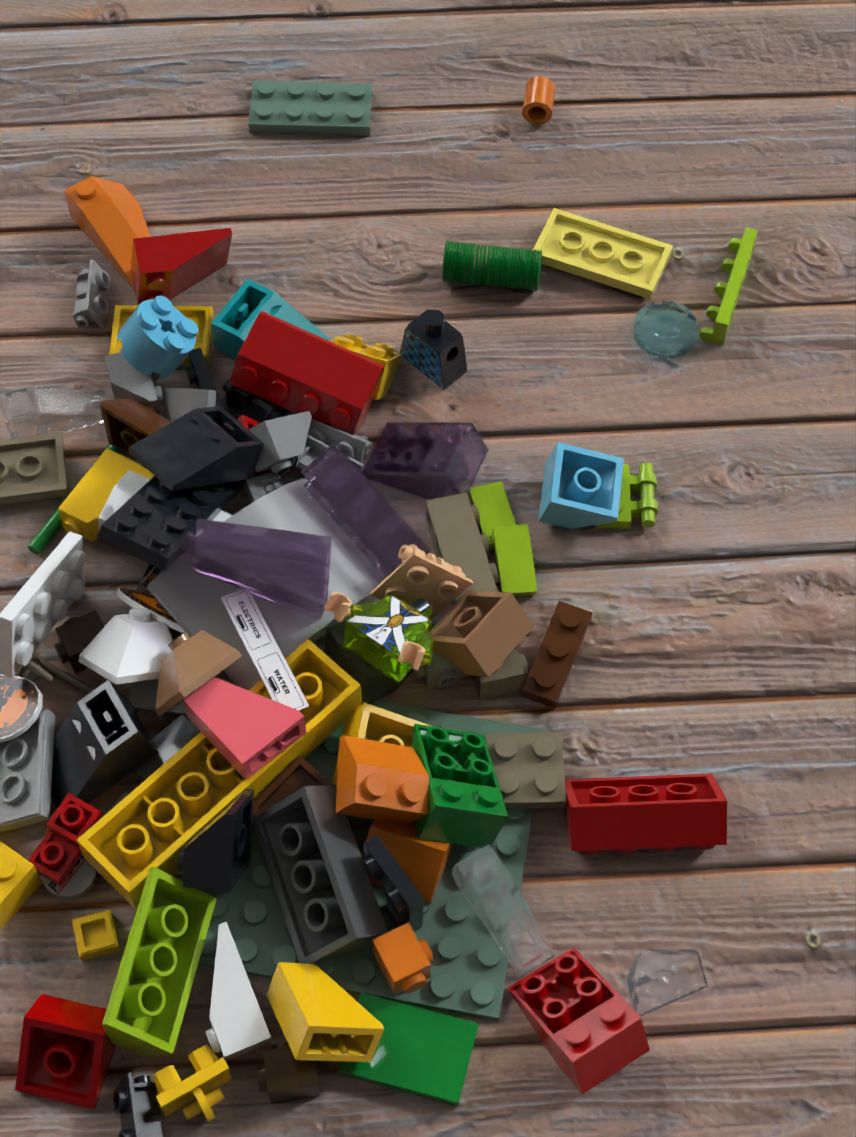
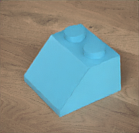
[538,442,624,529]

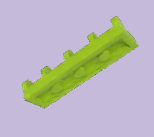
[699,227,758,345]

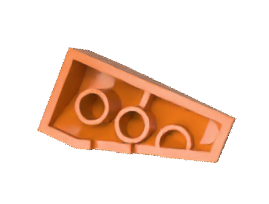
[64,176,151,290]

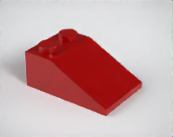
[131,228,232,304]

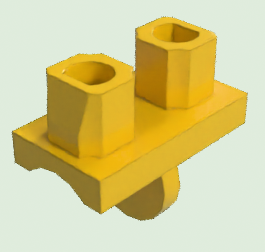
[153,1045,232,1122]

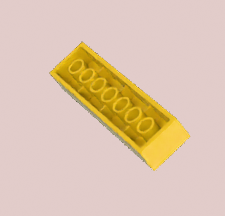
[77,639,362,910]

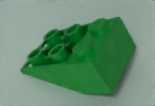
[412,724,508,849]

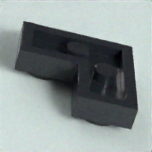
[362,835,423,932]

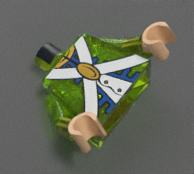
[324,592,434,683]

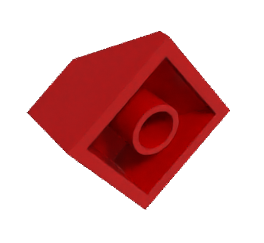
[15,994,115,1109]

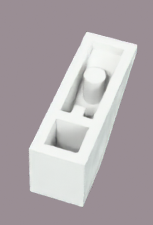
[205,922,271,1061]

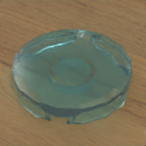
[633,301,699,358]

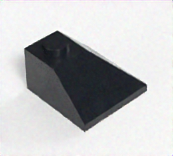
[178,789,254,893]

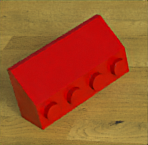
[229,311,385,436]
[564,773,727,855]

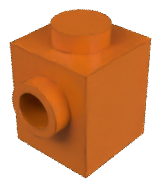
[372,922,434,995]

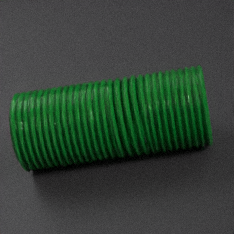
[442,241,542,291]

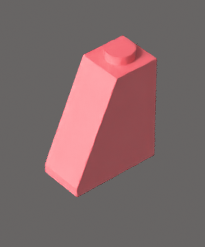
[183,677,306,781]

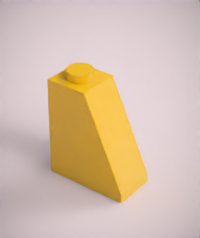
[58,448,155,542]
[266,962,384,1062]

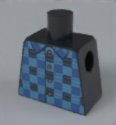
[400,310,467,390]

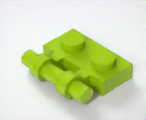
[595,462,658,529]

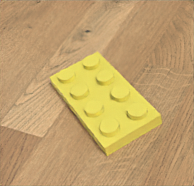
[533,208,673,299]

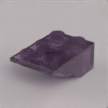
[362,422,489,500]

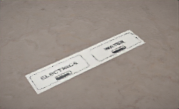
[221,588,309,710]

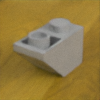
[104,353,164,415]

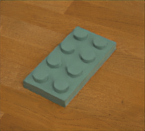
[248,80,372,136]

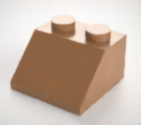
[422,590,534,677]

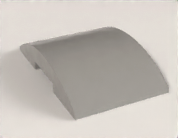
[147,477,394,690]

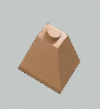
[155,630,242,717]

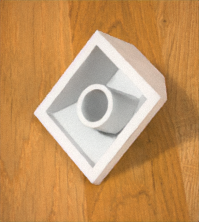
[79,608,173,685]

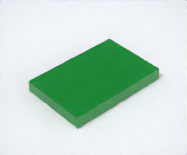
[338,992,479,1107]

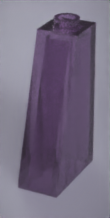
[185,519,332,619]

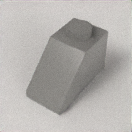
[249,411,312,474]

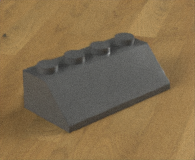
[253,785,388,964]

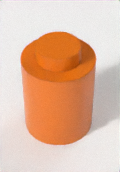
[522,76,556,124]

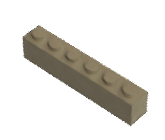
[426,492,528,700]

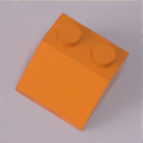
[335,735,429,825]

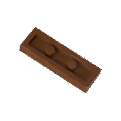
[521,601,593,709]

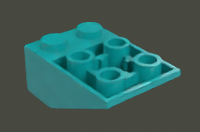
[211,279,331,359]

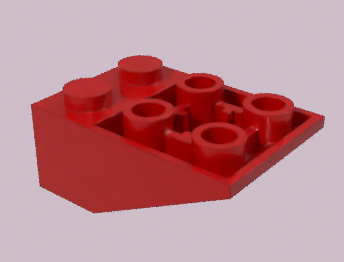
[508,947,650,1094]

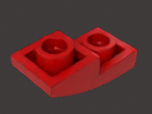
[28,793,102,887]

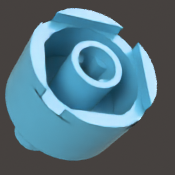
[117,296,199,378]

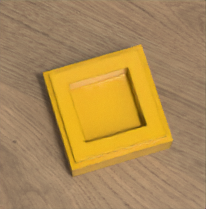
[72,909,120,961]

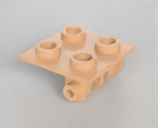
[370,544,473,622]

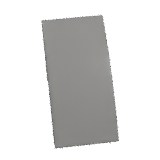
[163,388,216,420]

